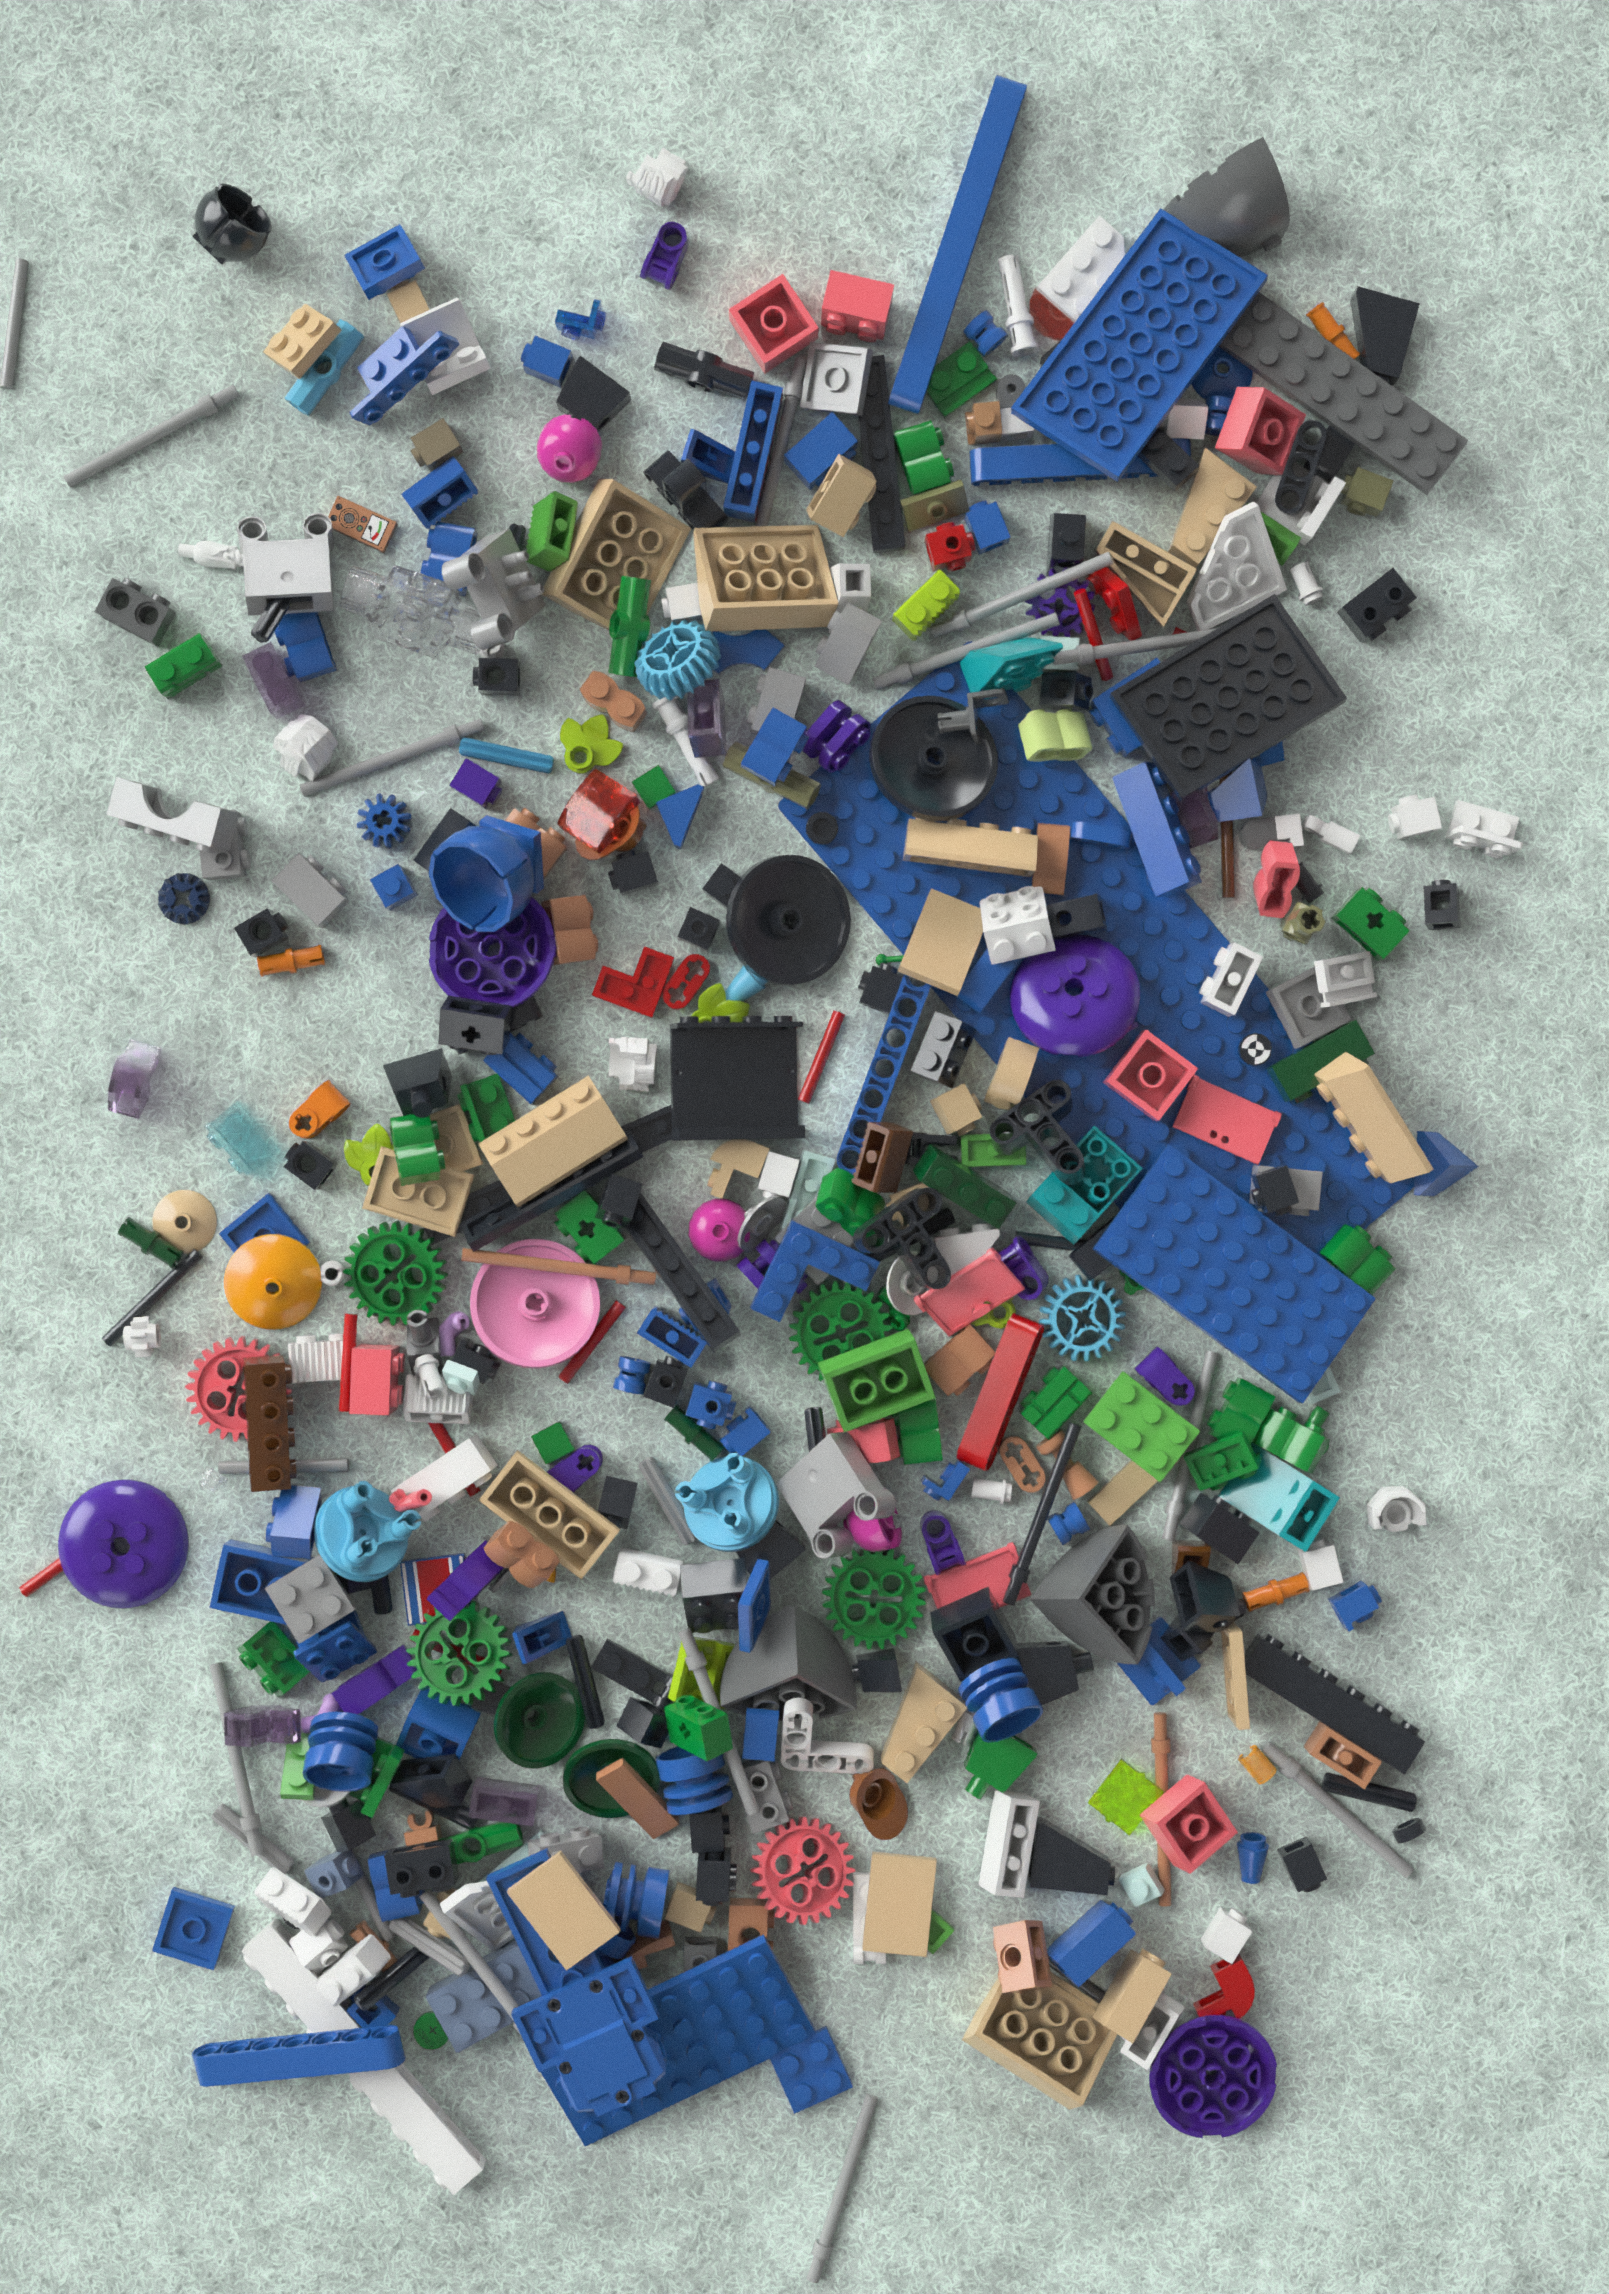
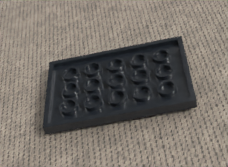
[1110,594,1347,802]

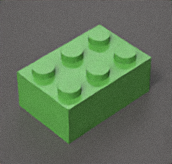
[818,1329,936,1433]
[1083,1371,1200,1483]

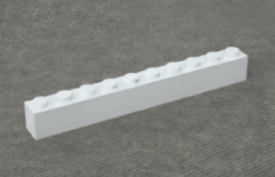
[242,1918,486,2195]

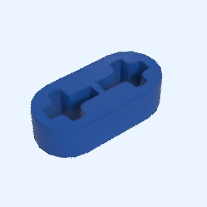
[1070,822,1132,849]

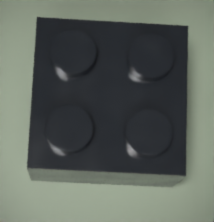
[680,1558,748,1634]
[930,1587,1019,1682]

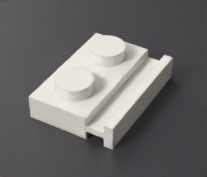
[1314,951,1377,1008]

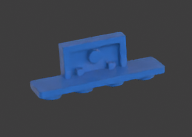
[349,326,460,426]

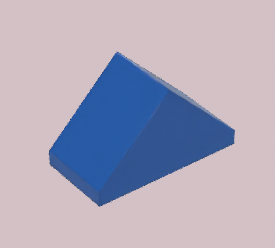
[681,429,735,484]
[656,784,704,849]
[512,1611,572,1664]
[742,1708,779,1762]

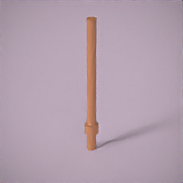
[461,1248,656,1285]
[1151,1712,1172,1906]

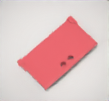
[1172,1074,1282,1165]
[914,1247,1025,1337]
[923,1542,1031,1609]

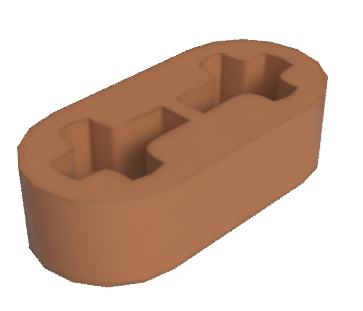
[999,1435,1046,1493]

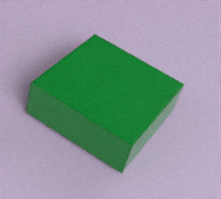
[632,765,676,810]
[531,1421,575,1465]

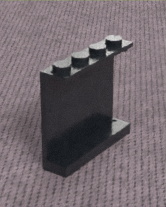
[670,1016,806,1141]

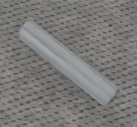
[639,1457,697,1545]
[212,1804,294,1874]
[389,1917,471,1977]

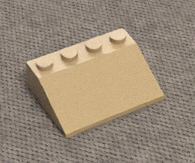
[542,479,691,630]
[693,525,838,631]
[962,1953,1117,2110]

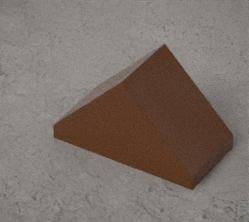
[1171,1540,1211,1590]

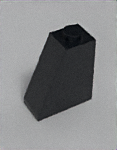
[1350,286,1420,386]
[1028,1816,1115,1896]

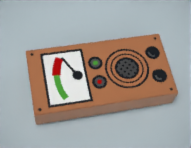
[328,496,398,553]

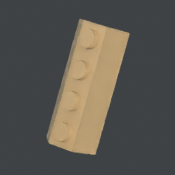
[903,818,1038,877]
[1314,1052,1433,1183]
[478,1075,628,1207]
[479,1450,621,1580]

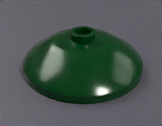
[494,1672,585,1769]
[563,1739,660,1818]

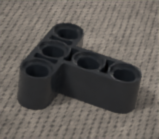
[643,450,729,530]
[990,1080,1086,1185]
[853,1188,951,1289]

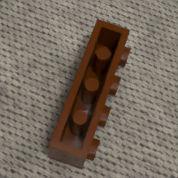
[243,1355,297,1492]

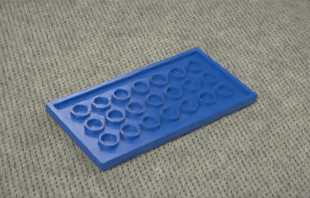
[1011,208,1268,482]
[1092,1144,1376,1404]
[530,1934,816,2147]

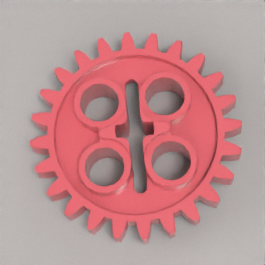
[185,1336,293,1442]
[750,1817,855,1925]

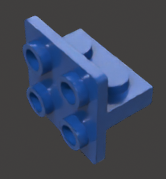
[294,1610,377,1682]
[1116,1617,1201,1705]

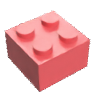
[821,270,894,342]
[729,274,819,374]
[1215,387,1306,475]
[1103,1030,1198,1121]
[349,1344,405,1415]
[1140,1774,1238,1874]

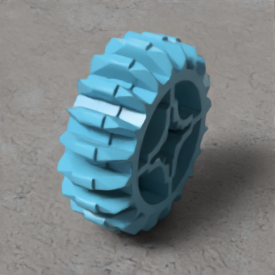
[634,619,721,701]
[1039,1274,1126,1362]

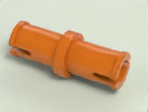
[1306,302,1360,359]
[257,945,325,977]
[1242,1572,1310,1612]

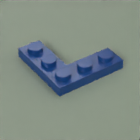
[750,1220,880,1322]

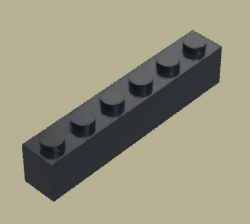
[1244,1634,1425,1775]

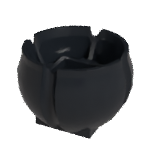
[192,183,272,265]

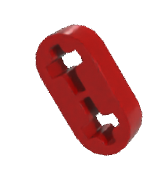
[663,954,710,1009]

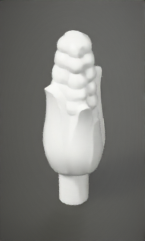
[178,541,244,569]

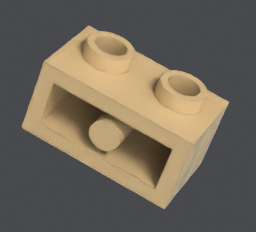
[806,454,877,537]

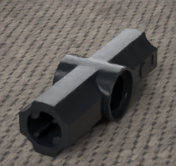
[654,341,754,401]

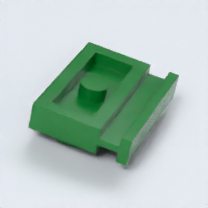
[926,341,997,419]

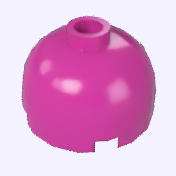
[537,415,602,483]
[688,1198,750,1262]
[843,1488,902,1552]

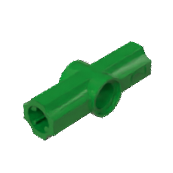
[608,576,651,677]
[428,1816,524,1865]

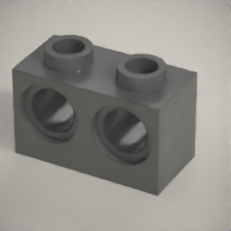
[94,578,176,647]

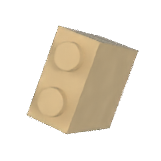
[1092,1948,1172,2044]

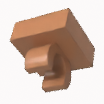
[404,1810,443,1846]

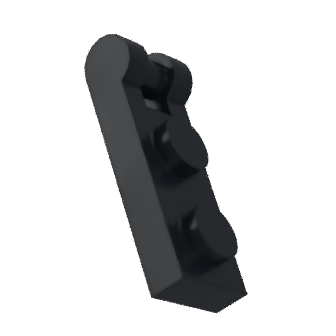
[591,1638,674,1711]

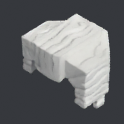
[626,148,689,207]
[273,714,338,781]
[609,1037,657,1092]
[1367,1486,1427,1532]

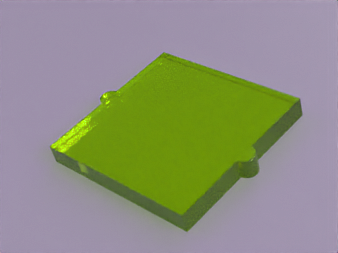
[1087,1758,1164,1836]

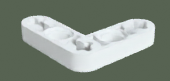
[781,1698,874,1774]

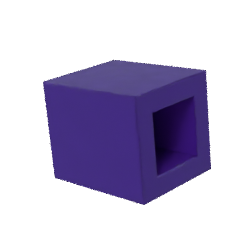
[449,758,503,809]

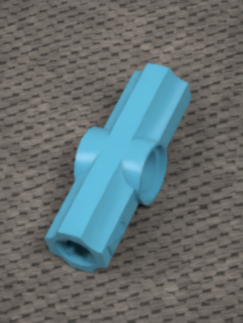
[285,319,364,416]

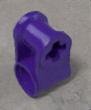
[640,221,688,290]
[996,1236,1049,1300]
[1134,1346,1195,1406]
[547,1444,603,1493]
[920,1510,966,1576]

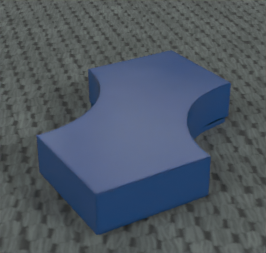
[711,629,785,675]

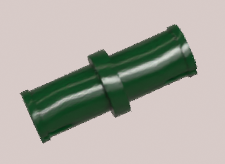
[118,1217,184,1269]
[664,1404,725,1462]

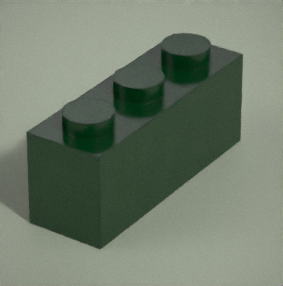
[1266,1020,1375,1104]
[912,1144,1017,1229]

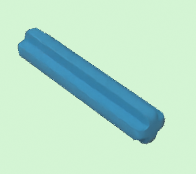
[459,737,554,774]

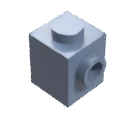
[304,1850,364,1898]

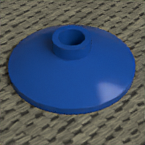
[1191,347,1253,399]

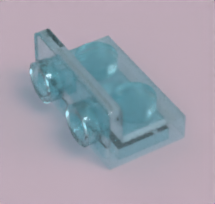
[205,1101,281,1175]

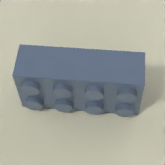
[425,1939,542,2053]

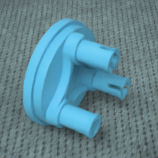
[675,1453,779,1552]
[314,1481,421,1582]

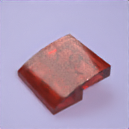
[557,768,641,854]

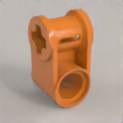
[289,1080,351,1139]

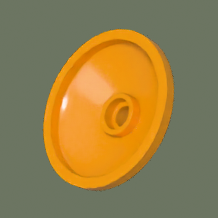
[224,1234,322,1330]

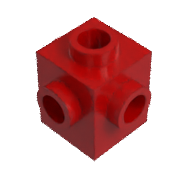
[924,522,976,572]

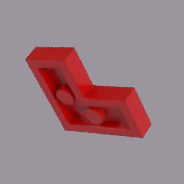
[1086,567,1142,641]
[592,946,675,1018]

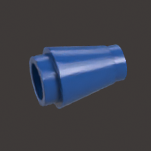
[1237,1832,1269,1884]

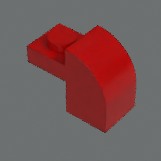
[1193,1954,1255,2019]

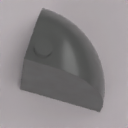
[1164,137,1290,257]
[1030,1525,1155,1664]
[720,1605,857,1721]

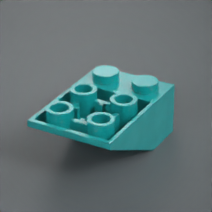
[960,637,1063,699]
[1026,1125,1143,1245]
[1218,1443,1340,1552]

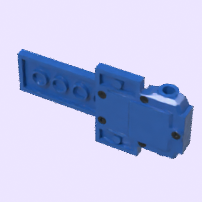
[486,1848,667,2117]

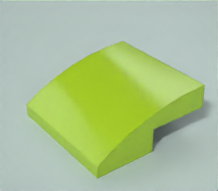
[668,1637,736,1709]

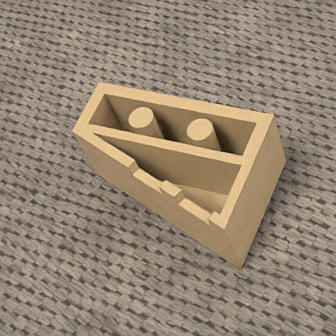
[1168,448,1257,568]
[1095,521,1197,628]
[881,1661,967,1783]

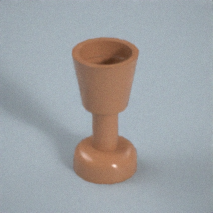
[1036,1429,1099,1500]

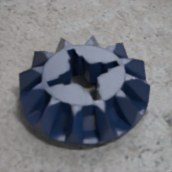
[158,873,210,925]

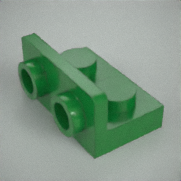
[457,1074,516,1142]
[1183,1430,1262,1491]
[238,1621,310,1698]
[349,1737,405,1818]

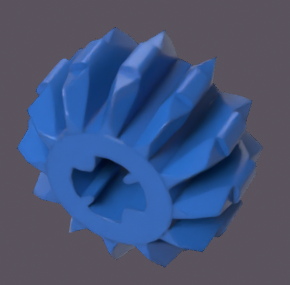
[357,793,412,849]

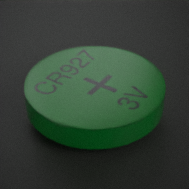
[413,2011,448,2050]

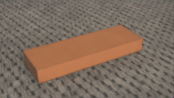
[596,1758,680,1839]

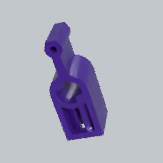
[427,1540,504,1621]
[331,1644,418,1715]

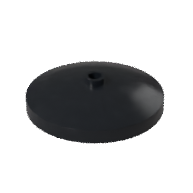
[869,696,998,821]
[726,855,851,985]

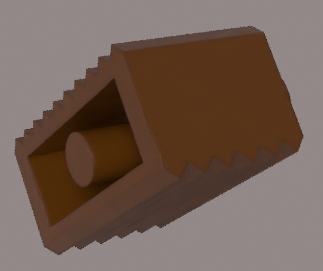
[851,1122,913,1193]

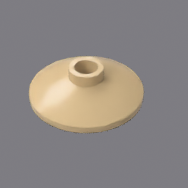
[153,1190,217,1254]

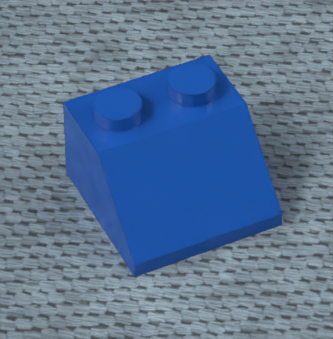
[396,1689,481,1760]

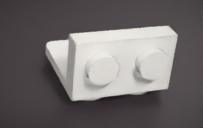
[980,886,1055,965]

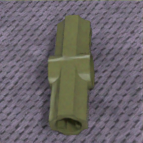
[723,741,821,810]
[1280,902,1326,945]

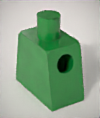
[964,1730,1038,1800]

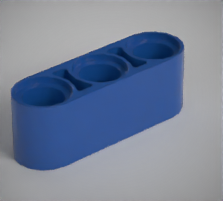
[953,948,1020,1013]

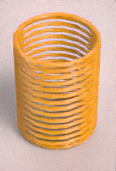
[1238,1745,1277,1784]

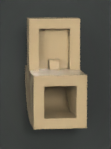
[984,1037,1039,1110]
[707,1139,770,1199]

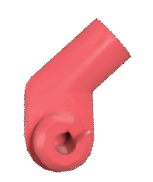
[389,1489,432,1512]

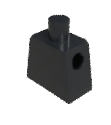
[556,356,631,432]
[1046,513,1086,576]
[1047,894,1107,938]
[383,1048,452,1118]
[736,1519,806,1580]
[1169,1561,1247,1632]
[1017,1641,1094,1705]

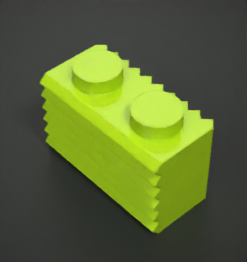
[892,569,960,641]

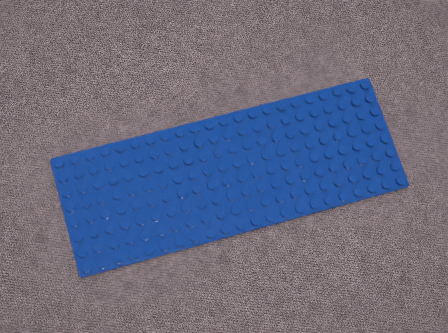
[778,641,1415,1262]

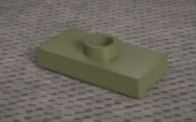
[900,479,970,532]

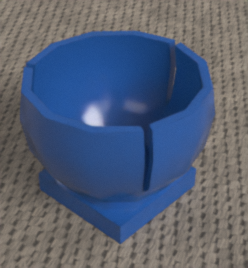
[428,815,544,932]

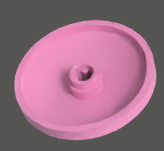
[470,1239,600,1369]

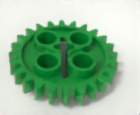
[343,1220,448,1326]
[789,1281,893,1381]
[822,1547,926,1650]
[407,1601,513,1707]

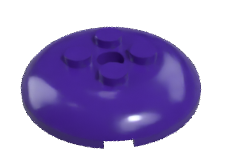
[429,897,556,1008]
[1010,934,1140,1057]
[58,1479,189,1609]
[1149,2015,1277,2139]

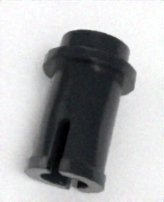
[1296,862,1324,904]

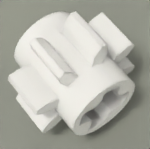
[123,1316,161,1358]

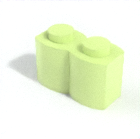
[1018,709,1093,762]

